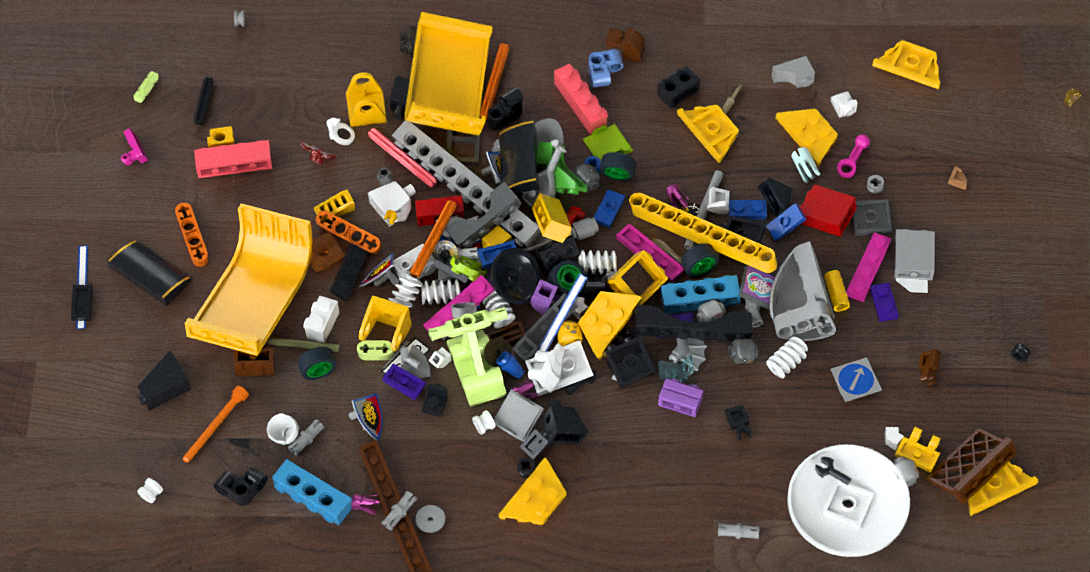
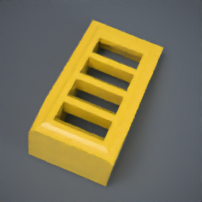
[313,189,355,223]

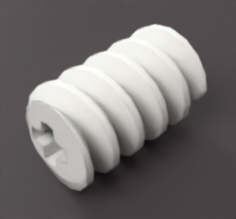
[579,250,617,275]
[388,271,423,307]
[422,279,461,305]
[483,286,515,329]
[766,336,808,379]

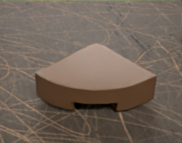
[948,166,967,190]

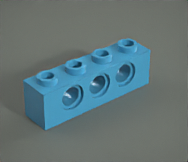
[660,275,741,314]
[272,459,352,525]

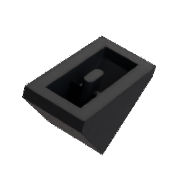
[758,178,792,218]
[586,273,606,300]

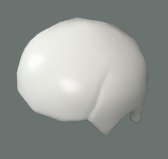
[267,413,299,445]

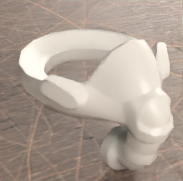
[327,118,355,145]

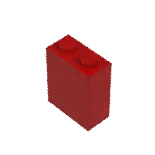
[799,184,857,237]

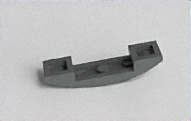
[512,293,578,362]

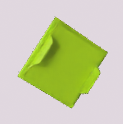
[583,124,633,161]

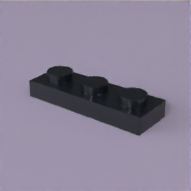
[329,243,368,301]

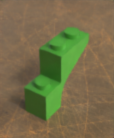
[537,142,587,195]

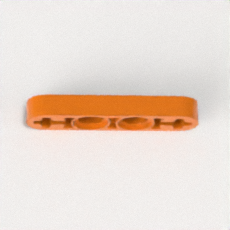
[175,203,209,267]
[316,211,382,254]

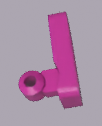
[121,128,148,166]

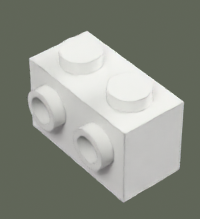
[392,244,436,284]
[303,296,339,343]

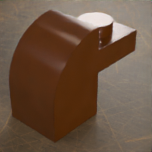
[605,27,645,62]

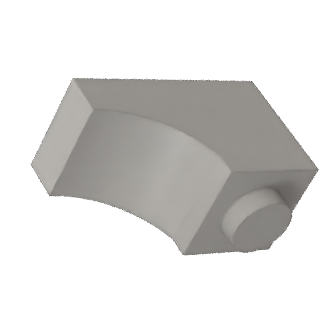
[772,56,815,88]

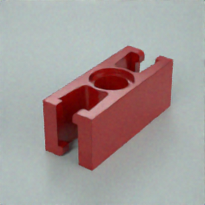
[415,195,465,227]

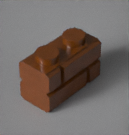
[233,348,275,376]

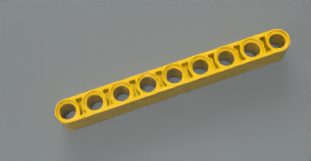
[629,193,777,273]

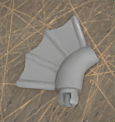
[669,338,707,371]

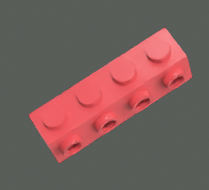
[554,63,608,135]
[194,140,273,179]

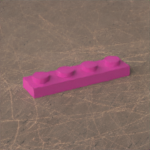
[616,223,685,283]
[846,232,892,302]
[423,275,495,341]

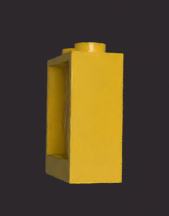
[606,250,668,305]

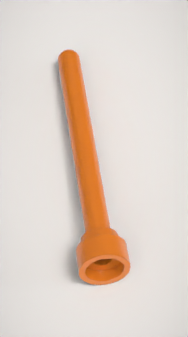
[183,385,249,463]

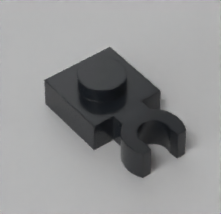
[724,405,751,441]

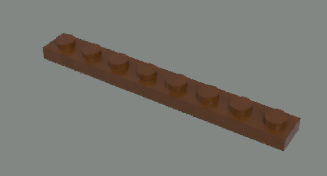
[358,440,433,572]

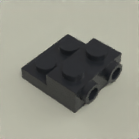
[719,216,766,256]
[602,336,656,388]

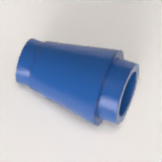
[496,351,525,379]

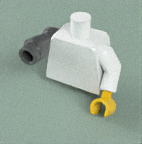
[368,167,416,227]

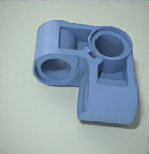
[588,49,624,88]

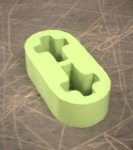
[357,340,394,360]

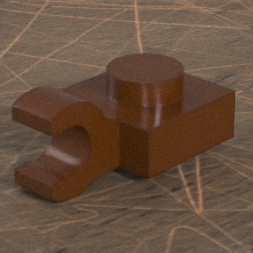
[918,349,941,386]

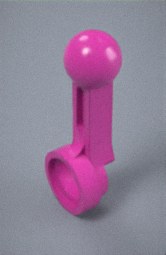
[837,134,870,178]

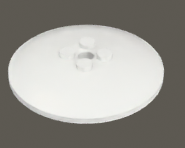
[788,445,910,557]

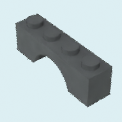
[445,182,522,249]

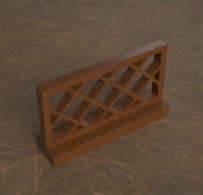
[926,428,1017,504]

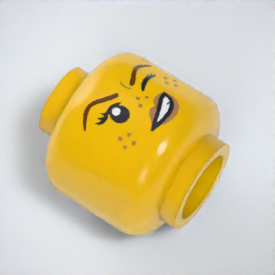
[557,320,583,347]

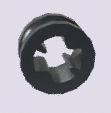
[1011,343,1031,362]
[517,458,535,478]

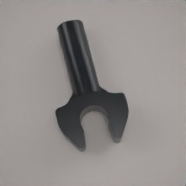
[565,370,597,395]
[815,457,852,486]

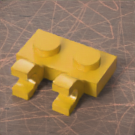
[895,427,941,472]

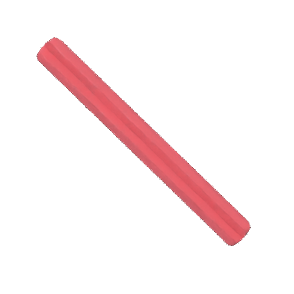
[368,128,438,188]

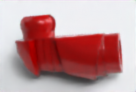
[566,206,586,226]

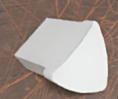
[707,187,730,215]

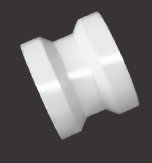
[472,410,496,435]
[137,478,163,503]

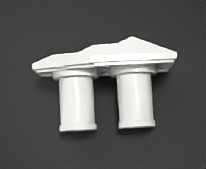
[528,343,564,393]

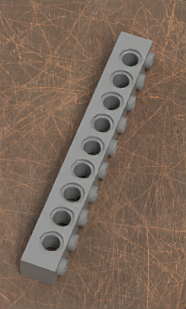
[392,121,542,248]

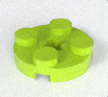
[450,254,488,282]

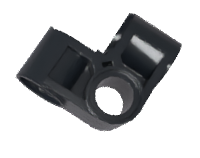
[488,87,523,130]
[213,467,268,506]

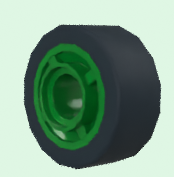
[599,152,637,181]
[681,243,719,278]
[548,260,586,296]
[297,347,337,380]

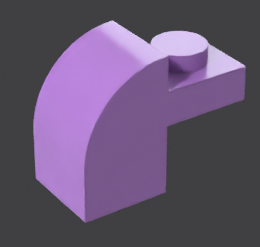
[530,279,561,315]

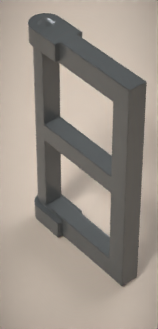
[446,117,481,164]

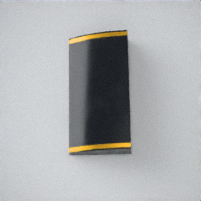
[499,120,539,193]
[107,240,191,306]

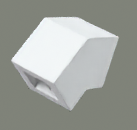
[572,297,588,320]
[429,347,451,368]
[885,427,904,451]

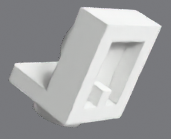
[831,92,858,118]

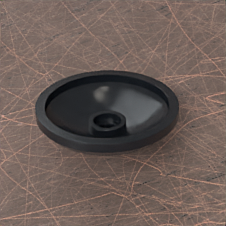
[491,248,542,305]

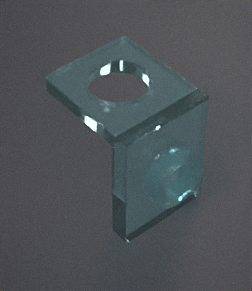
[658,354,694,383]

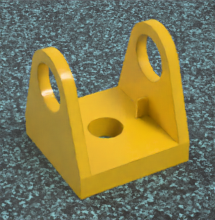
[346,73,387,127]
[359,296,412,352]

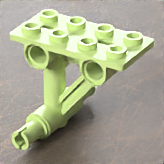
[428,306,508,406]

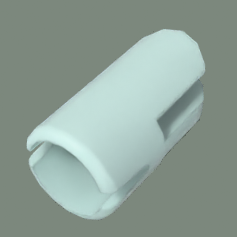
[791,147,821,184]

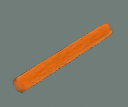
[479,43,509,120]
[410,200,457,278]

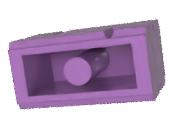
[658,378,704,417]

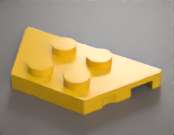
[873,40,940,89]
[677,105,739,163]
[776,109,838,167]
[578,291,643,360]
[499,458,566,525]
[966,461,1038,516]

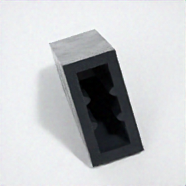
[137,351,191,410]

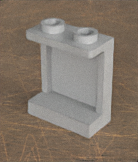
[894,229,935,280]

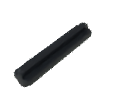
[193,77,214,125]

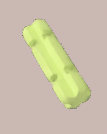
[133,71,159,103]

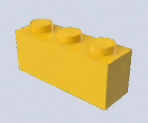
[532,193,571,243]

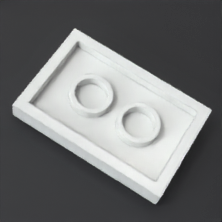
[525,340,593,396]

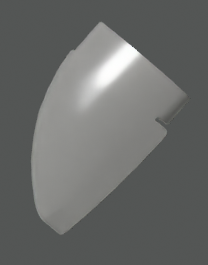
[770,241,836,341]

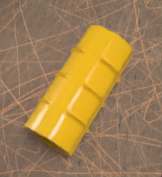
[824,270,850,312]

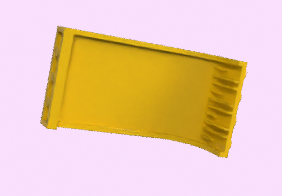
[405,12,492,136]
[185,203,313,356]

